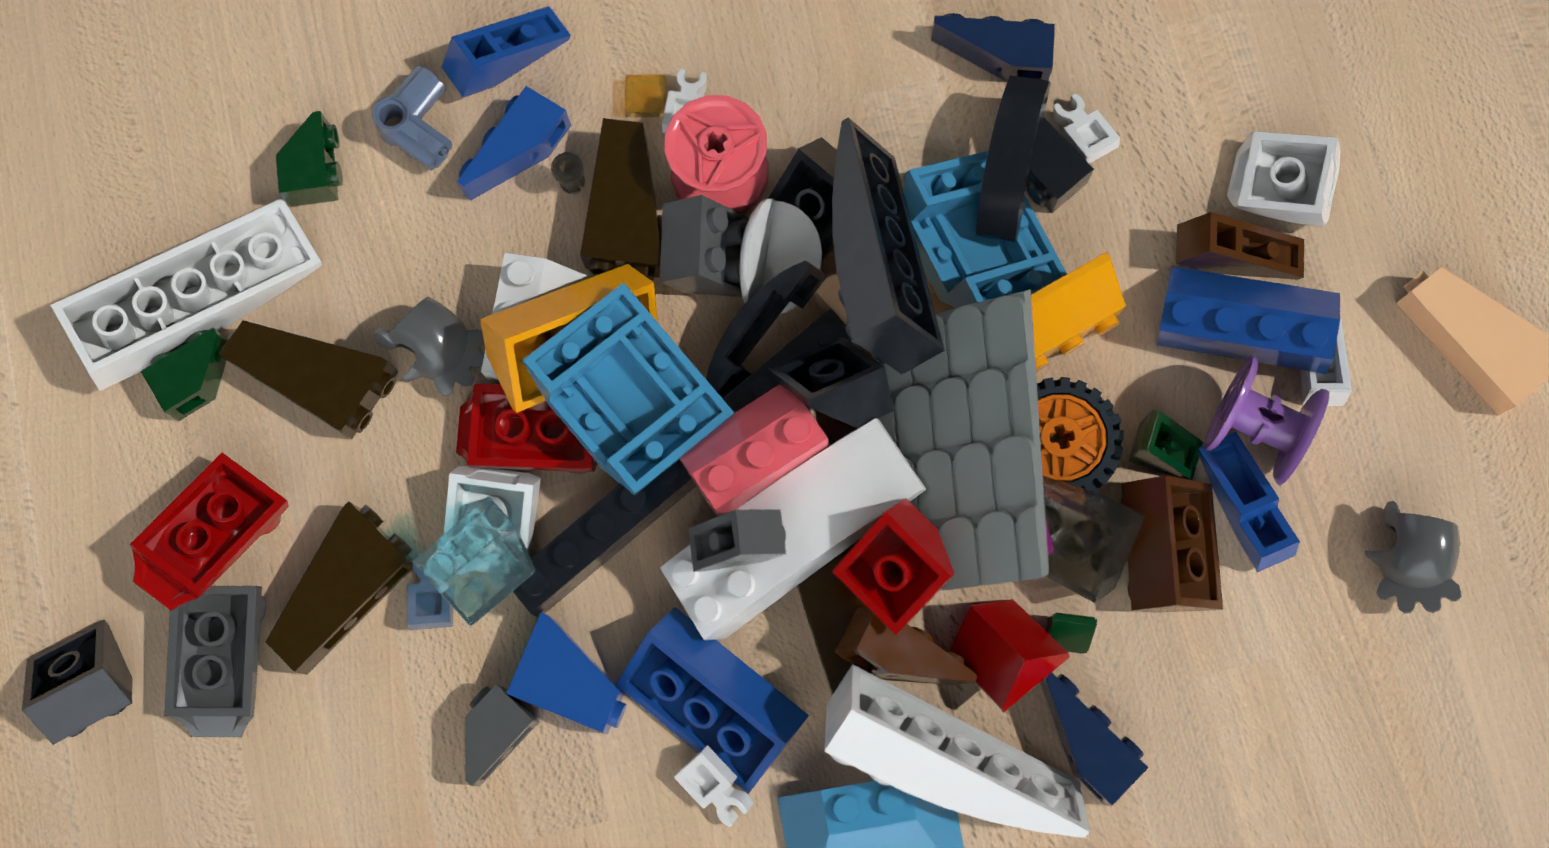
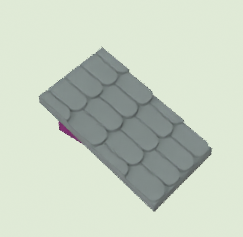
[875,289,1054,591]

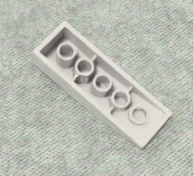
[50,198,322,391]
[660,418,926,640]
[824,664,1090,838]

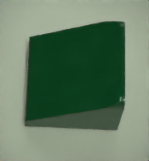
[1046,612,1097,654]

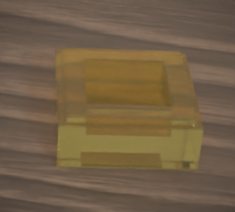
[625,74,666,117]

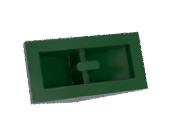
[1128,410,1204,480]

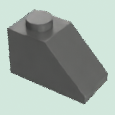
[688,509,786,572]
[465,685,540,786]

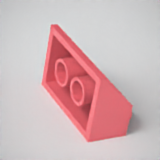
[679,384,829,517]

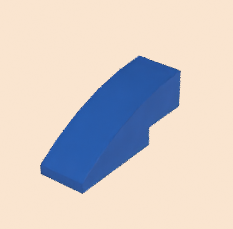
[1197,432,1300,572]

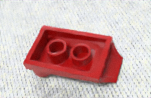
[456,384,597,475]
[130,452,289,611]

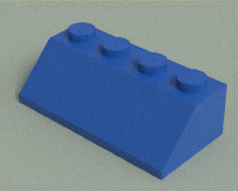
[1157,266,1340,374]
[616,607,809,794]

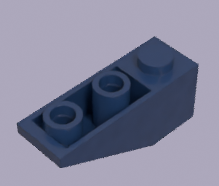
[931,13,1055,82]
[1040,673,1149,806]

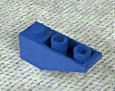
[457,86,571,200]

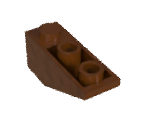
[835,606,978,685]

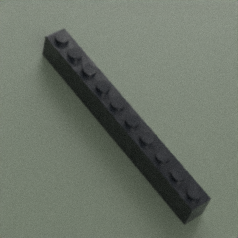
[504,309,857,618]

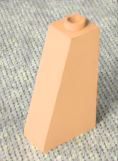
[1396,266,1549,415]

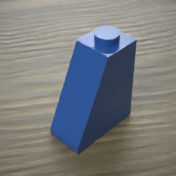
[506,612,627,734]

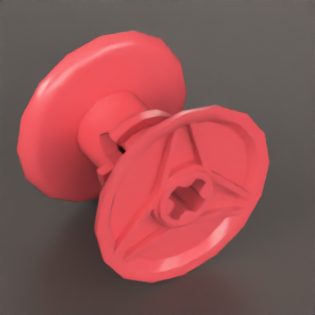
[664,95,769,214]

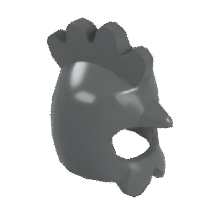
[374,297,485,395]
[1365,501,1462,614]

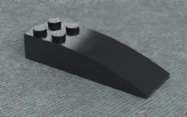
[832,117,945,375]

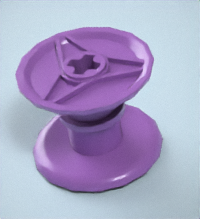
[1203,354,1330,486]

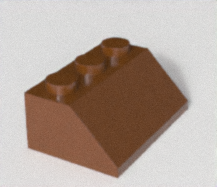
[1121,475,1223,613]

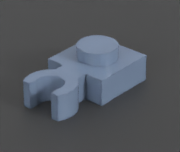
[407,554,453,630]

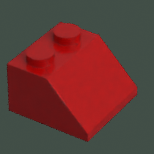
[832,498,955,635]

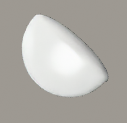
[739,198,822,315]

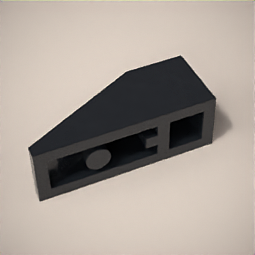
[1004,89,1094,213]

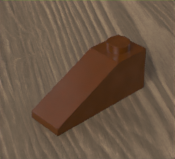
[1176,212,1304,280]

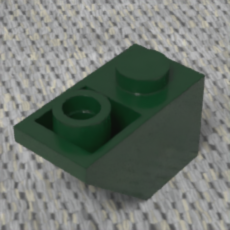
[276,111,343,207]
[140,327,228,421]

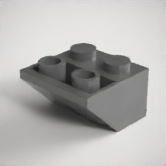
[659,195,749,297]

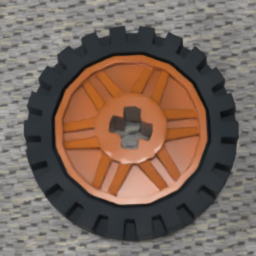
[1037,377,1124,505]

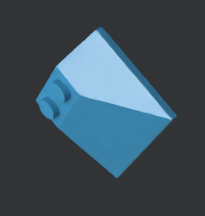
[904,151,1067,308]
[522,283,734,495]
[778,781,964,848]

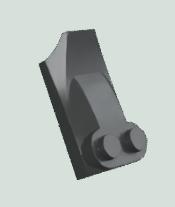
[164,586,267,737]

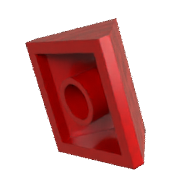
[950,599,1070,713]

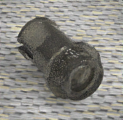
[551,152,585,194]

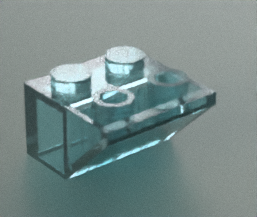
[413,496,536,627]

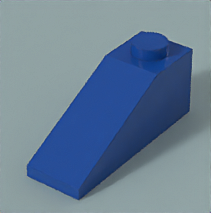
[441,6,571,97]

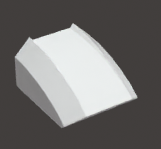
[1227,132,1341,227]
[442,466,541,577]

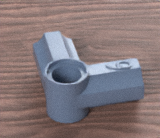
[372,66,452,171]

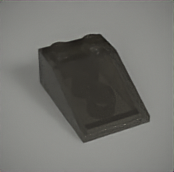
[1043,476,1145,603]

